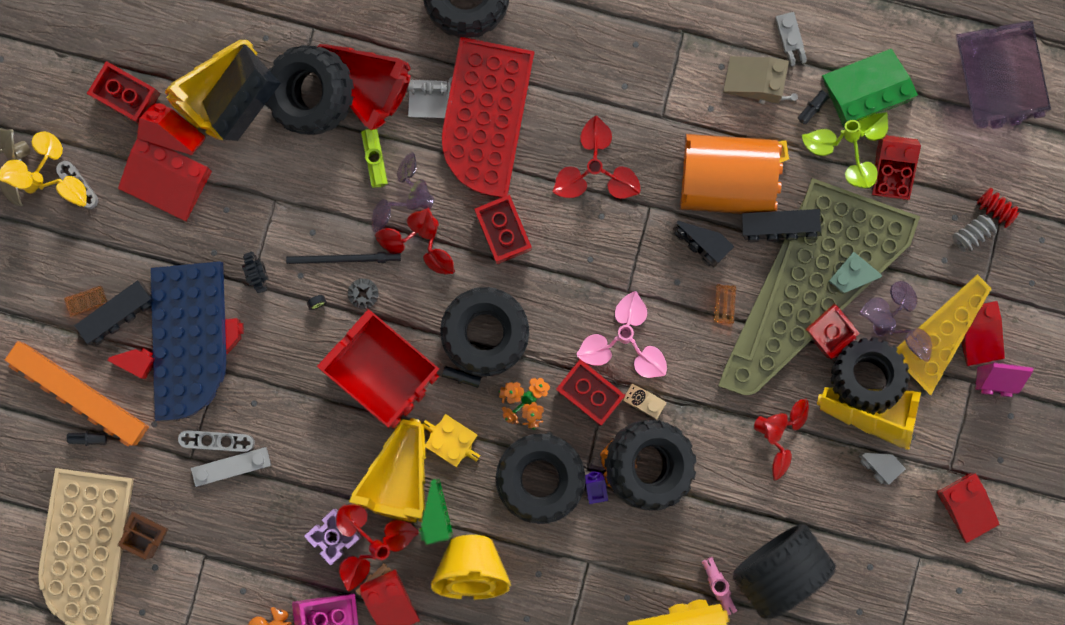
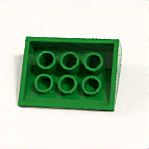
[822,48,918,128]
[419,479,453,544]

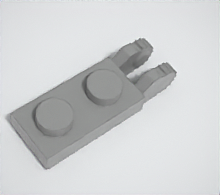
[775,12,807,66]

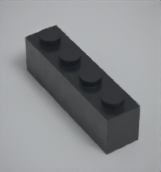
[742,209,822,243]
[74,280,153,346]

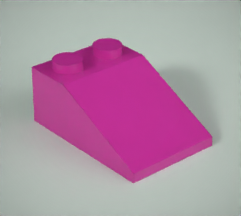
[975,363,1033,397]
[292,594,358,625]

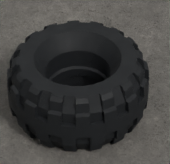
[423,0,509,38]
[266,45,354,135]
[440,287,529,377]
[604,420,697,511]
[496,434,586,524]

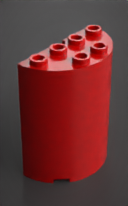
[317,309,439,429]

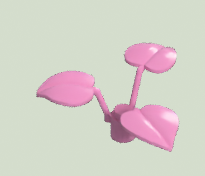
[577,291,667,378]

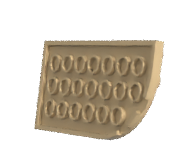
[38,468,134,625]

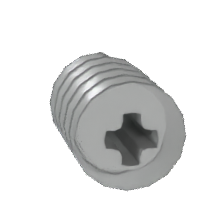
[952,214,997,252]

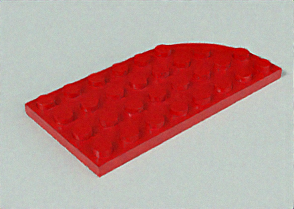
[442,37,535,198]

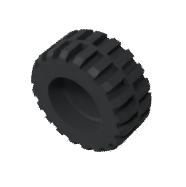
[830,337,910,415]

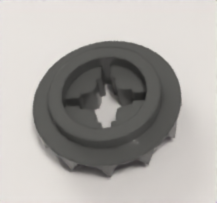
[348,278,379,309]

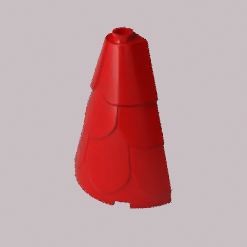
[318,44,411,130]

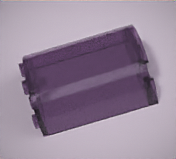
[956,20,1051,129]

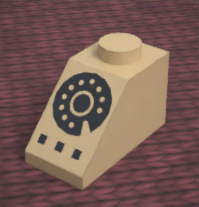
[622,384,667,420]

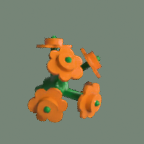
[499,378,550,430]

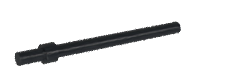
[286,252,401,264]

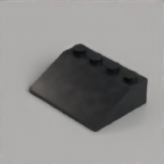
[202,45,281,141]

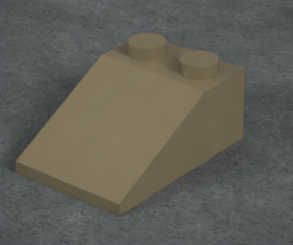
[723,56,789,104]

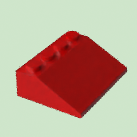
[118,138,212,222]

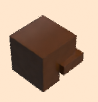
[117,512,168,560]

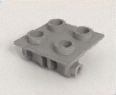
[408,80,447,118]

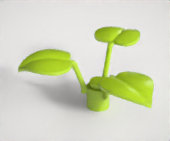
[802,112,888,189]

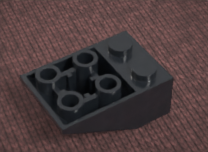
[673,221,734,268]

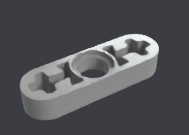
[56,161,98,209]

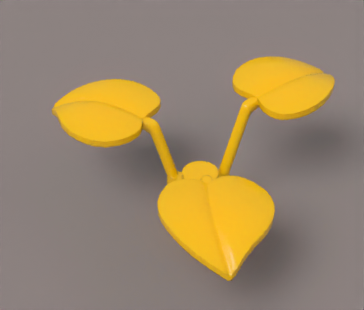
[0,131,87,207]

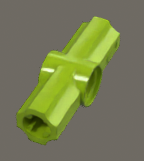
[361,129,388,188]

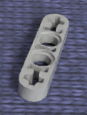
[178,430,255,452]

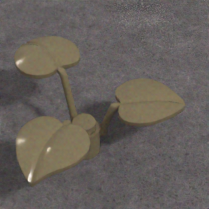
[0,128,30,206]

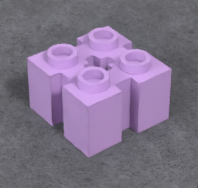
[304,509,362,565]

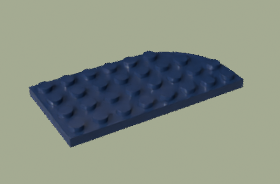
[151,261,226,421]

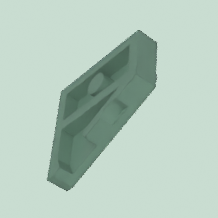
[828,252,882,294]

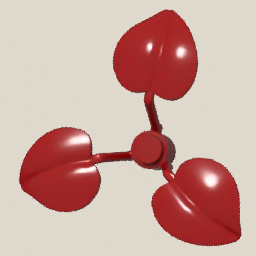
[553,116,641,199]
[375,208,455,274]
[754,398,809,481]
[336,504,419,591]

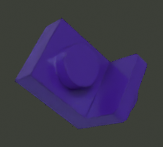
[585,472,608,504]

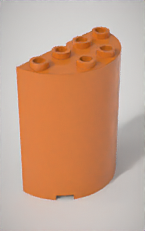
[680,134,783,214]

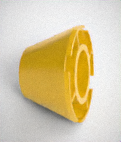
[431,535,511,600]

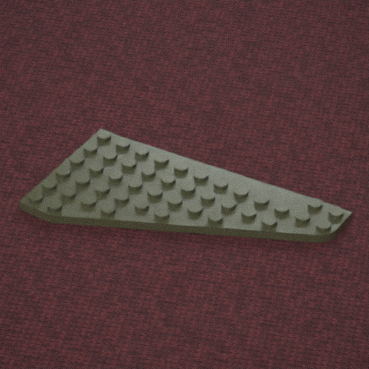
[718,178,920,395]

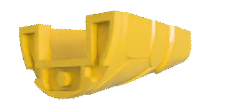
[165,39,257,140]
[817,387,921,450]
[349,418,426,523]

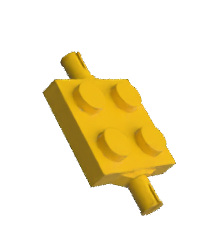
[422,414,481,468]

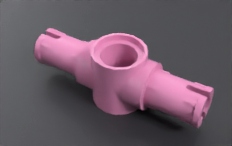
[701,557,737,615]

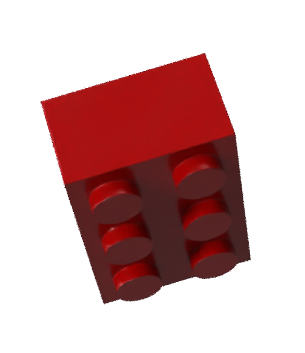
[87,61,160,125]
[474,195,532,265]
[556,359,626,426]

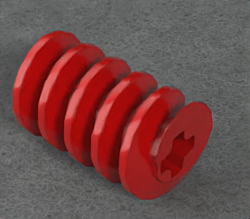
[976,188,1020,229]

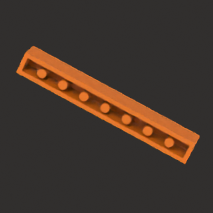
[5,341,149,447]

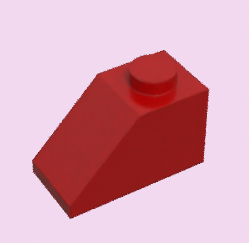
[225,318,244,355]
[107,348,155,379]

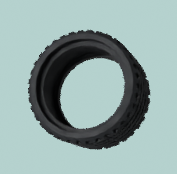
[733,524,836,620]

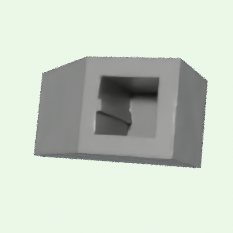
[859,453,906,485]

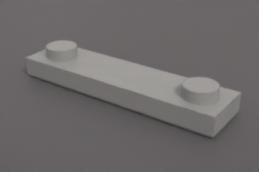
[191,447,272,487]

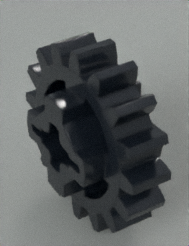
[242,251,269,293]

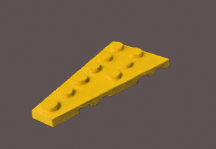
[896,274,991,395]

